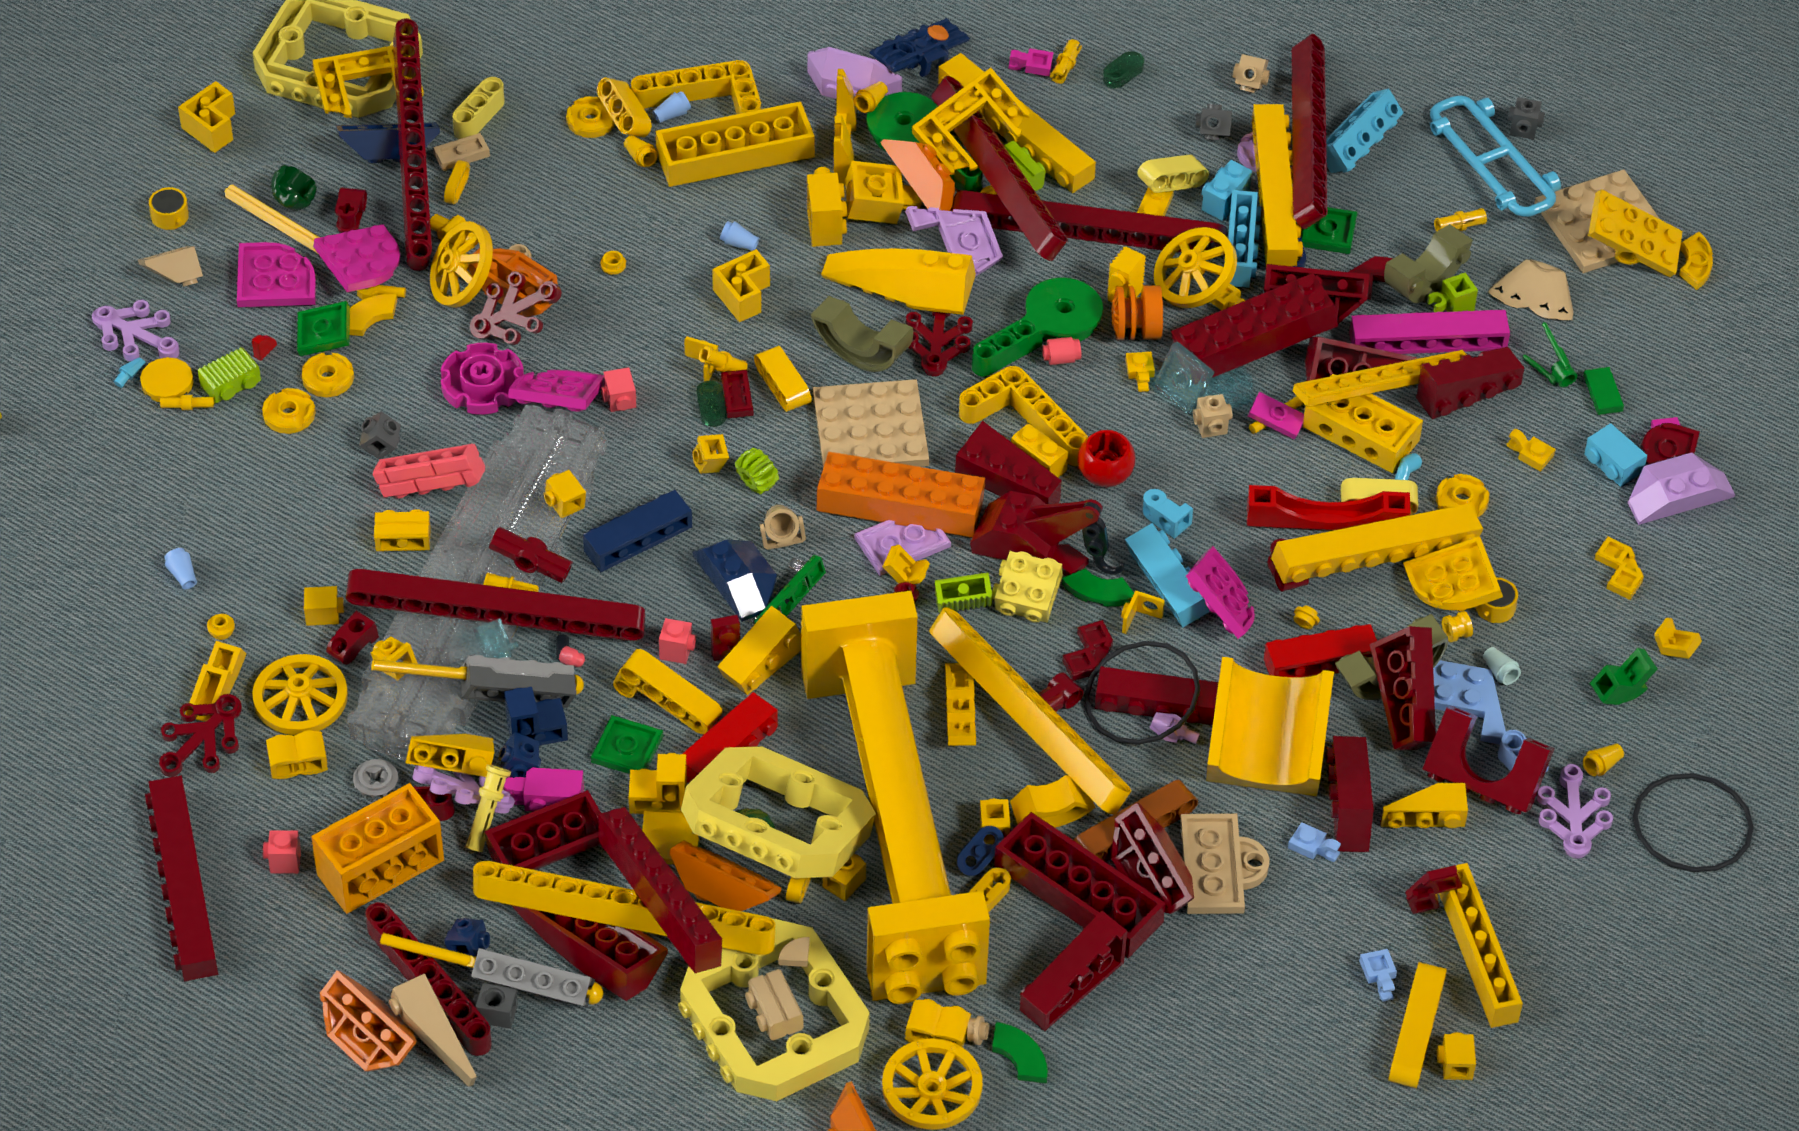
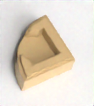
[778,937,810,967]

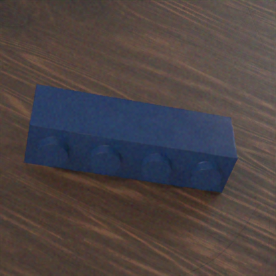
[583,490,692,573]

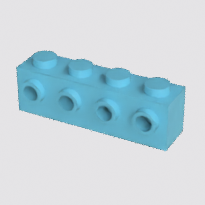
[1326,89,1404,173]
[1228,190,1261,288]
[1125,523,1210,628]

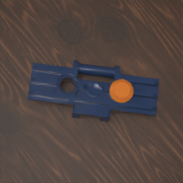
[870,18,970,77]

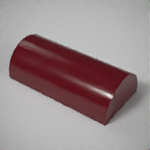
[484,790,601,870]

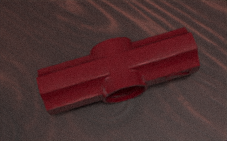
[489,527,573,583]

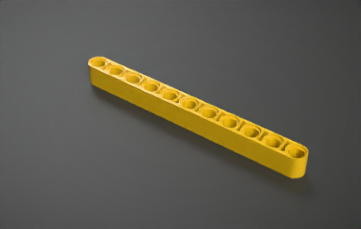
[929,607,1131,815]
[473,861,776,955]

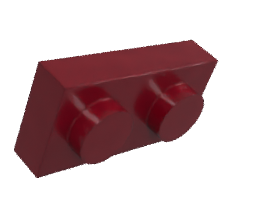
[710,615,740,661]

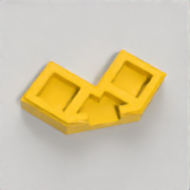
[1594,536,1644,600]

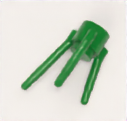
[1522,322,1577,387]

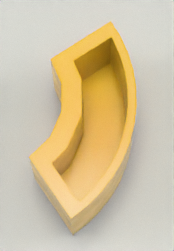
[1010,775,1095,828]

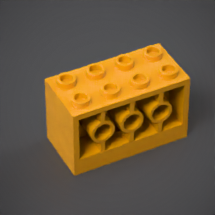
[311,783,444,914]

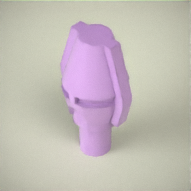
[1150,712,1200,744]

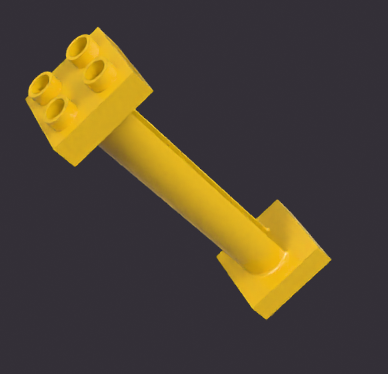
[801,591,990,1004]

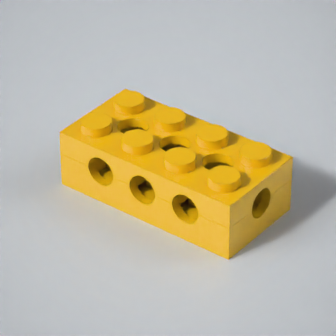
[1303,374,1423,473]

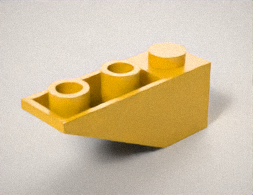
[405,734,494,777]
[1380,783,1468,828]

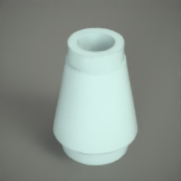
[1483,647,1521,685]

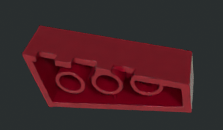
[1370,626,1436,750]

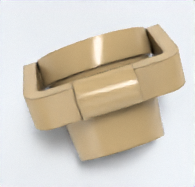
[760,505,806,550]

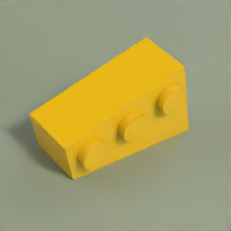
[717,606,801,695]

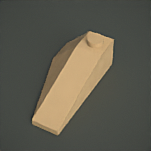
[389,974,477,1087]

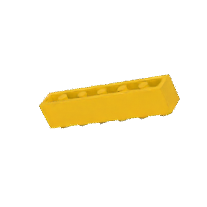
[1439,863,1523,1028]

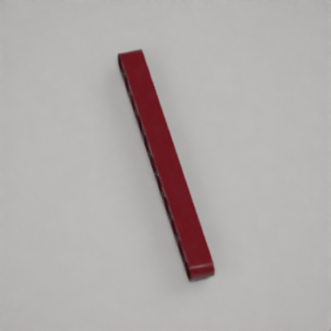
[393,18,432,271]
[1291,34,1327,229]
[931,75,1068,261]
[952,191,1228,257]
[346,569,645,641]

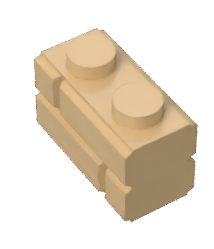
[745,969,803,1040]

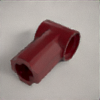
[1038,672,1084,712]

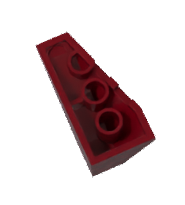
[1305,337,1417,381]

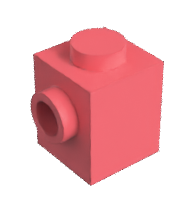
[601,367,636,412]
[659,618,696,664]
[263,830,301,874]

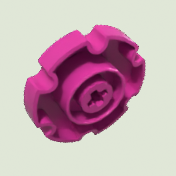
[441,343,524,415]

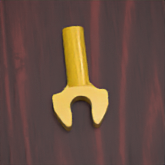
[357,284,406,300]

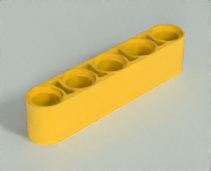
[1388,962,1447,1088]

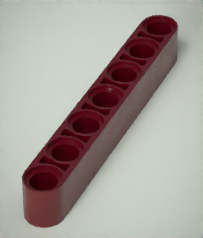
[365,902,492,1056]

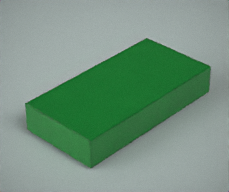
[1583,367,1624,415]

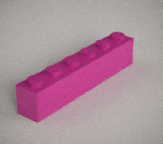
[1349,310,1510,354]

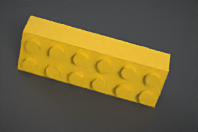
[656,101,815,187]

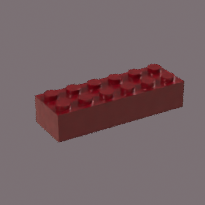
[1171,273,1338,385]
[994,812,1166,959]

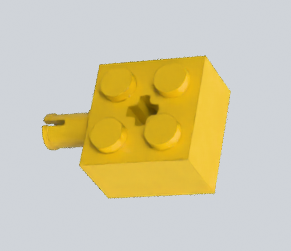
[807,167,847,247]

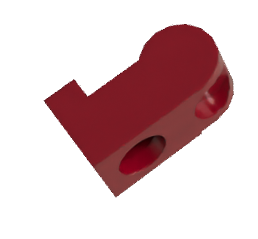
[326,610,379,665]

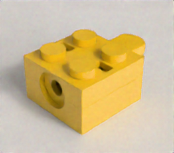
[845,161,922,224]

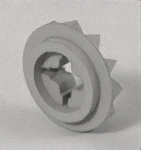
[353,759,398,799]

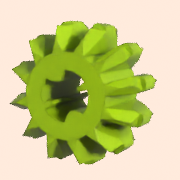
[735,448,779,494]

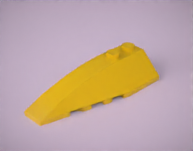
[821,248,976,315]

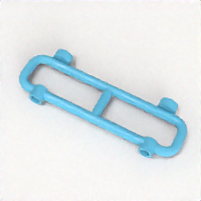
[1430,96,1561,217]

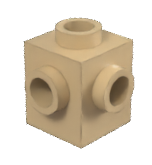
[1233,54,1270,93]
[1193,394,1232,438]

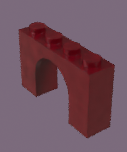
[1422,706,1555,814]

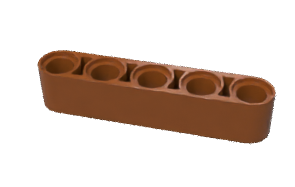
[1074,780,1198,862]

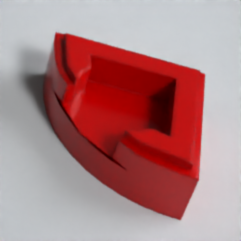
[252,335,277,361]

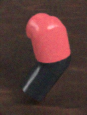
[556,634,585,667]

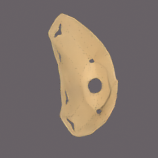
[1488,259,1573,320]

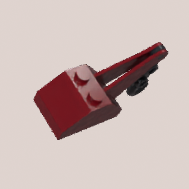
[970,491,1124,575]

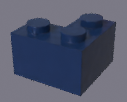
[504,686,568,746]

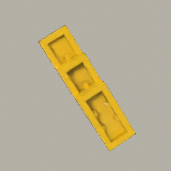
[945,663,976,746]

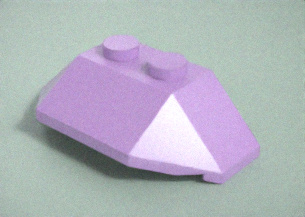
[808,47,902,99]
[1628,453,1735,525]

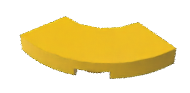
[1679,232,1713,290]
[350,294,397,336]

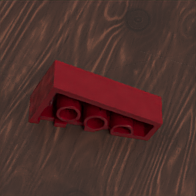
[1416,347,1524,419]
[955,420,1062,505]
[1326,736,1374,852]
[1020,911,1127,1031]

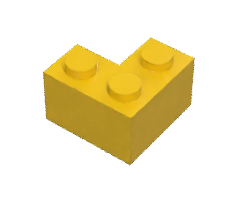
[178,81,235,153]
[712,249,770,323]
[629,753,687,814]

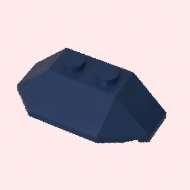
[336,122,440,163]
[692,539,777,622]

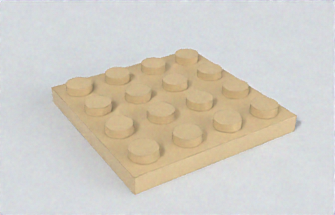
[1535,169,1660,273]
[813,379,929,467]

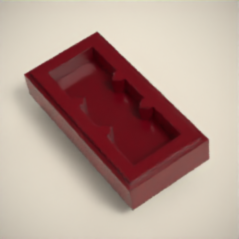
[721,369,754,418]

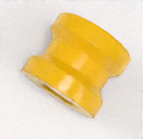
[1442,611,1473,643]

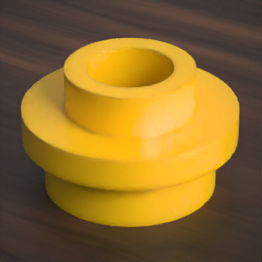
[600,251,626,275]
[1293,605,1320,630]
[207,614,235,640]

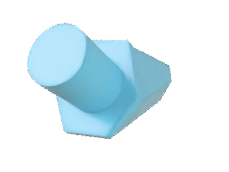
[114,357,146,388]

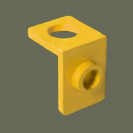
[684,336,718,383]
[1121,590,1165,634]

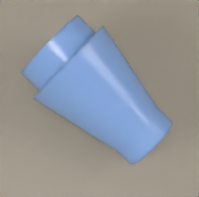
[652,91,691,124]
[720,221,760,251]
[165,548,197,589]

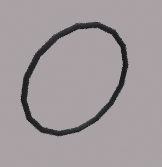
[1084,641,1200,745]
[1633,773,1754,872]

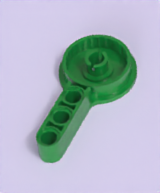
[867,92,983,192]
[971,278,1103,376]

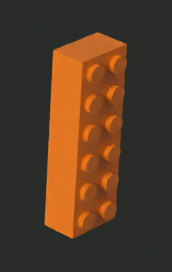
[816,451,985,537]

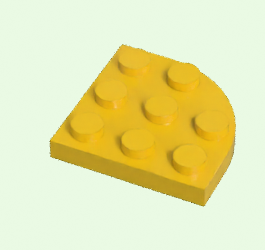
[1403,536,1503,611]

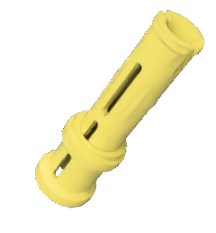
[465,764,511,852]

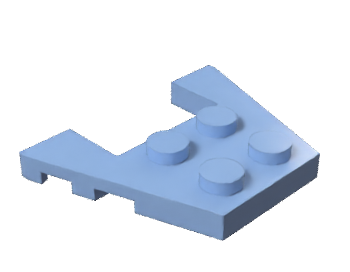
[1433,660,1506,745]

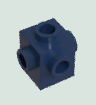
[499,732,541,778]
[444,918,490,957]

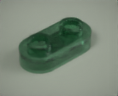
[1102,51,1144,88]
[696,380,726,427]

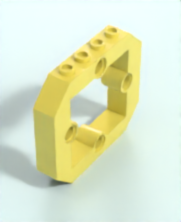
[253,0,423,118]
[681,747,876,878]
[678,919,870,1101]

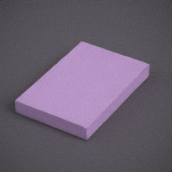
[854,520,951,576]

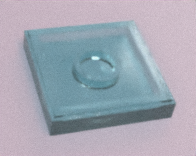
[1153,342,1214,415]

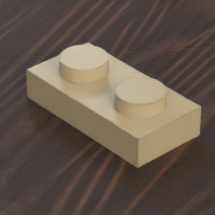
[433,133,490,171]

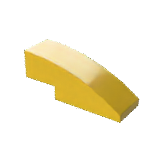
[185,641,247,722]

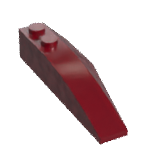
[511,905,668,1001]

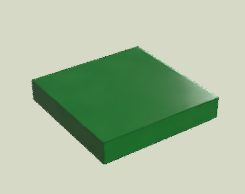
[1301,207,1357,254]
[297,301,350,356]
[591,715,663,774]

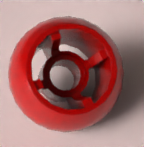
[1078,430,1136,488]

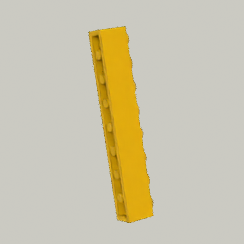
[938,53,1096,193]
[1251,104,1303,266]
[1271,503,1483,583]

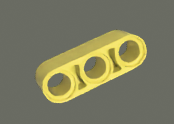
[453,77,504,139]
[1137,155,1209,193]
[1341,478,1418,515]

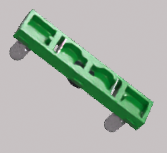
[746,555,826,624]

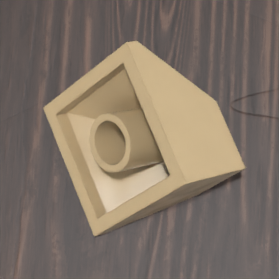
[138,246,203,286]

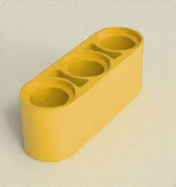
[597,77,652,138]
[754,346,812,412]

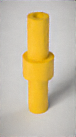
[160,395,214,410]

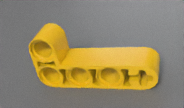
[613,649,723,734]

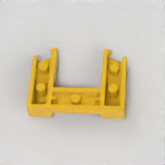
[312,45,424,118]
[912,67,1030,175]
[834,69,857,185]

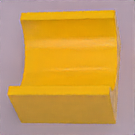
[1206,657,1334,796]

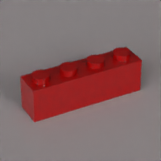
[1264,624,1377,678]
[682,692,778,783]

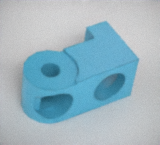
[1143,489,1193,538]

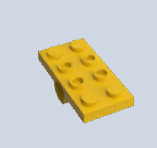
[1588,189,1683,277]

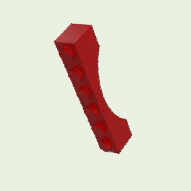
[1247,485,1411,530]

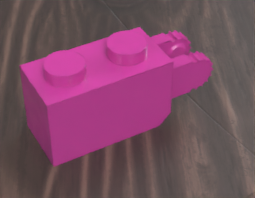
[503,768,584,812]

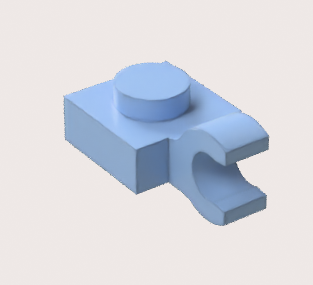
[1288,822,1341,862]
[1359,949,1397,1002]

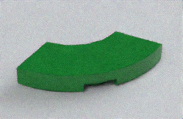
[1062,568,1134,607]
[992,1022,1048,1084]

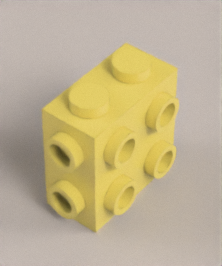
[992,551,1062,623]

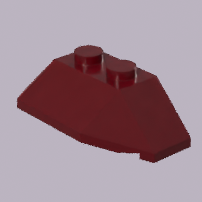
[1264,264,1370,324]
[1111,803,1194,914]

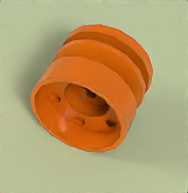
[1111,285,1163,340]

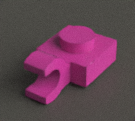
[1008,48,1053,76]

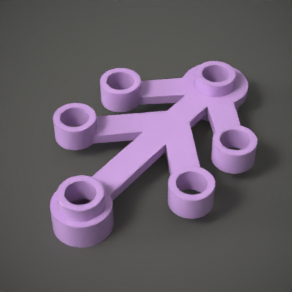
[92,300,180,361]
[1537,764,1613,858]
[413,765,515,814]

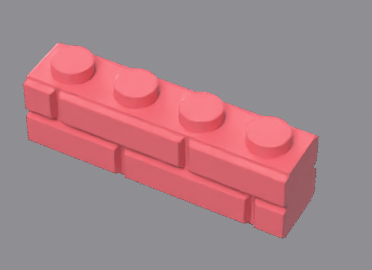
[373,444,485,498]

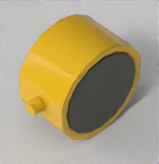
[149,187,189,230]
[1476,577,1518,623]

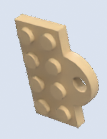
[1180,814,1269,914]

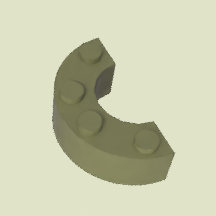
[1384,224,1473,303]
[811,296,913,372]
[1335,613,1448,700]

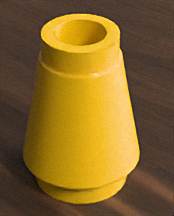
[854,81,888,113]
[624,135,658,167]
[1583,743,1624,776]

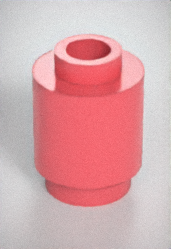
[1042,337,1081,365]

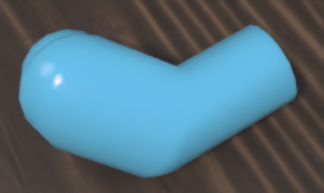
[1395,453,1422,480]

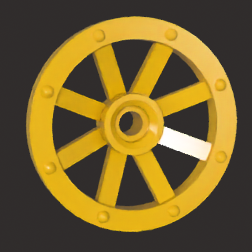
[430,221,493,308]
[1154,227,1237,308]
[252,654,348,735]
[882,1038,983,1130]

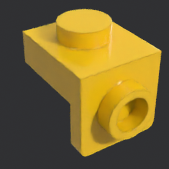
[882,545,930,584]
[1654,618,1702,659]

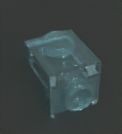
[473,619,519,658]

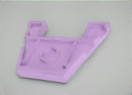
[905,206,1003,277]

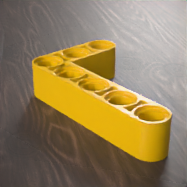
[631,60,761,114]
[959,366,1088,466]

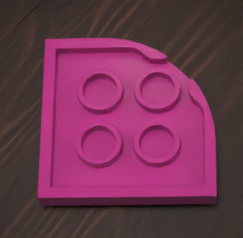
[313,225,400,292]
[237,242,316,307]
[508,370,604,412]
[1186,546,1255,639]

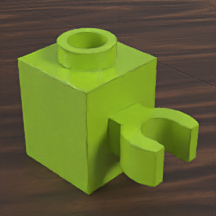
[1427,272,1478,312]

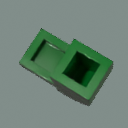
[1590,648,1658,705]

